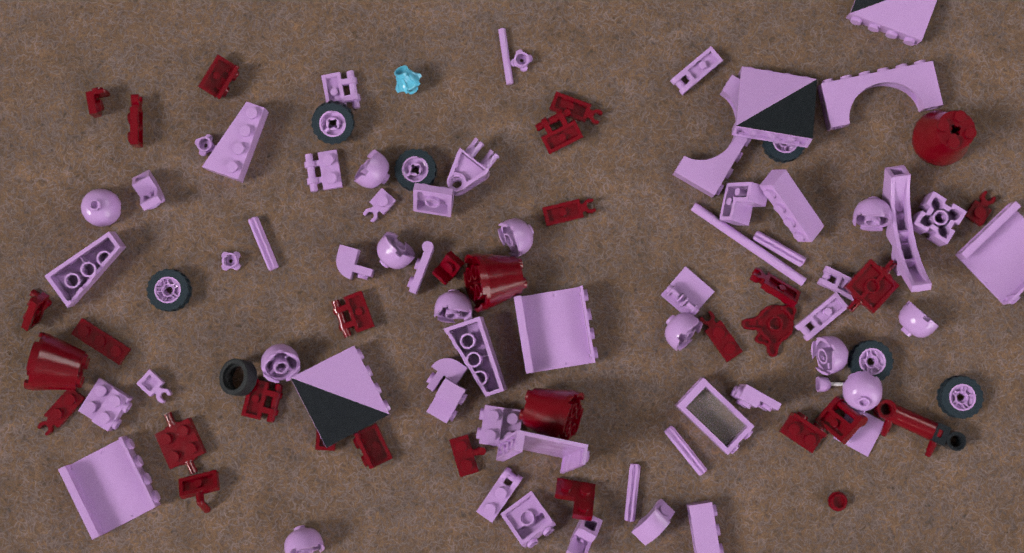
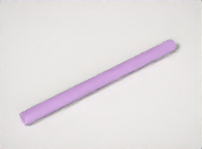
[691,203,807,286]

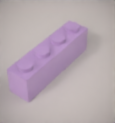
[759,169,824,242]
[686,500,724,553]

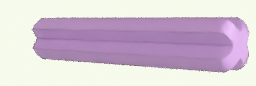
[248,216,278,271]
[753,231,806,267]
[664,426,707,475]
[624,463,641,522]

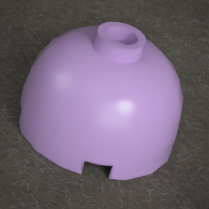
[354,149,390,189]
[81,189,121,227]
[852,196,892,231]
[498,218,534,258]
[377,232,415,269]
[434,289,473,323]
[898,301,939,338]
[665,313,703,351]
[811,336,848,375]
[261,344,300,383]
[842,371,882,411]
[284,525,325,553]

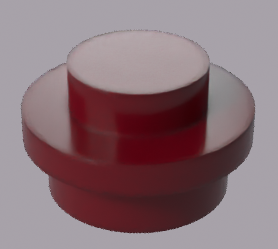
[828,491,848,511]

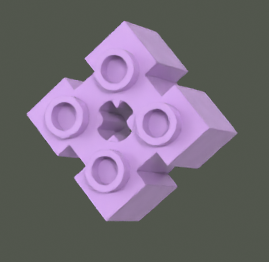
[912,191,967,246]

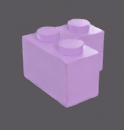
[719,182,768,226]
[426,378,468,423]

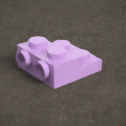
[413,183,454,217]
[78,378,133,431]
[730,384,781,412]
[476,404,522,446]
[500,491,556,548]

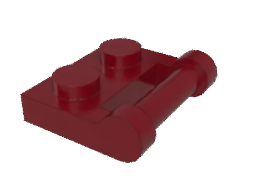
[815,396,868,445]

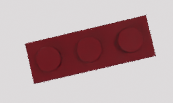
[71,318,131,365]

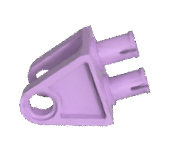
[447,138,499,196]

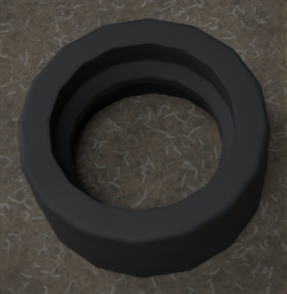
[219,358,257,396]

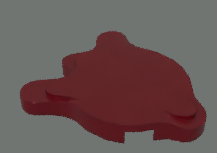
[741,304,796,357]

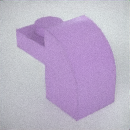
[132,170,165,211]
[336,244,375,280]
[426,358,468,391]
[631,499,675,546]
[566,516,603,553]

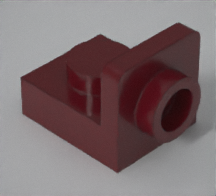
[85,87,110,118]
[432,251,465,285]

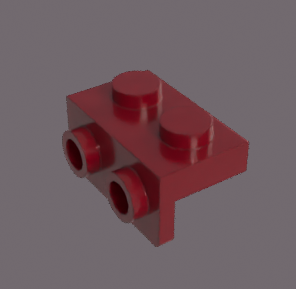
[197,54,240,99]
[353,423,393,469]

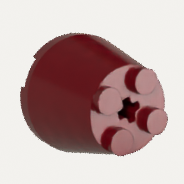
[912,109,977,167]
[463,253,527,312]
[24,332,90,391]
[519,388,585,440]

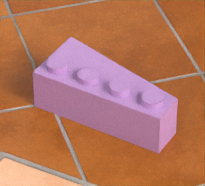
[202,102,269,183]
[45,231,126,308]
[444,316,507,397]

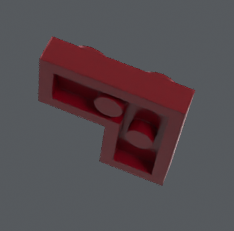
[555,478,596,521]

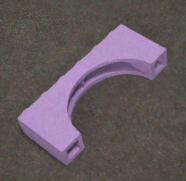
[817,60,943,131]
[673,75,752,198]

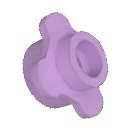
[511,50,533,72]
[195,134,216,156]
[221,251,241,271]

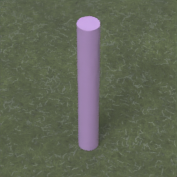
[498,28,514,85]

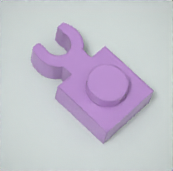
[363,188,396,223]
[136,369,173,403]

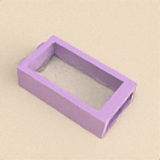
[675,377,755,455]

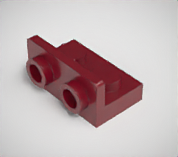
[779,411,828,453]

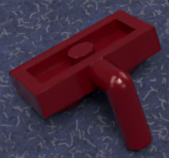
[21,289,52,331]
[449,434,486,477]
[178,470,220,513]

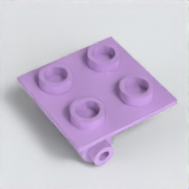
[661,266,715,316]
[833,406,884,457]

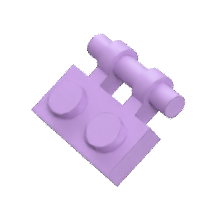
[321,70,361,109]
[304,150,343,192]

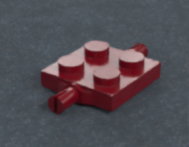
[844,259,900,314]
[154,412,207,475]

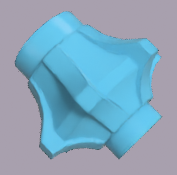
[394,65,422,94]

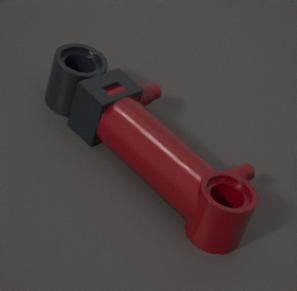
[872,399,967,457]

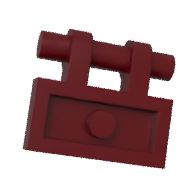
[535,107,583,154]
[332,290,375,338]
[241,379,283,423]

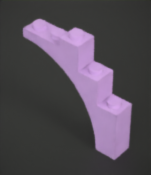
[882,165,932,292]

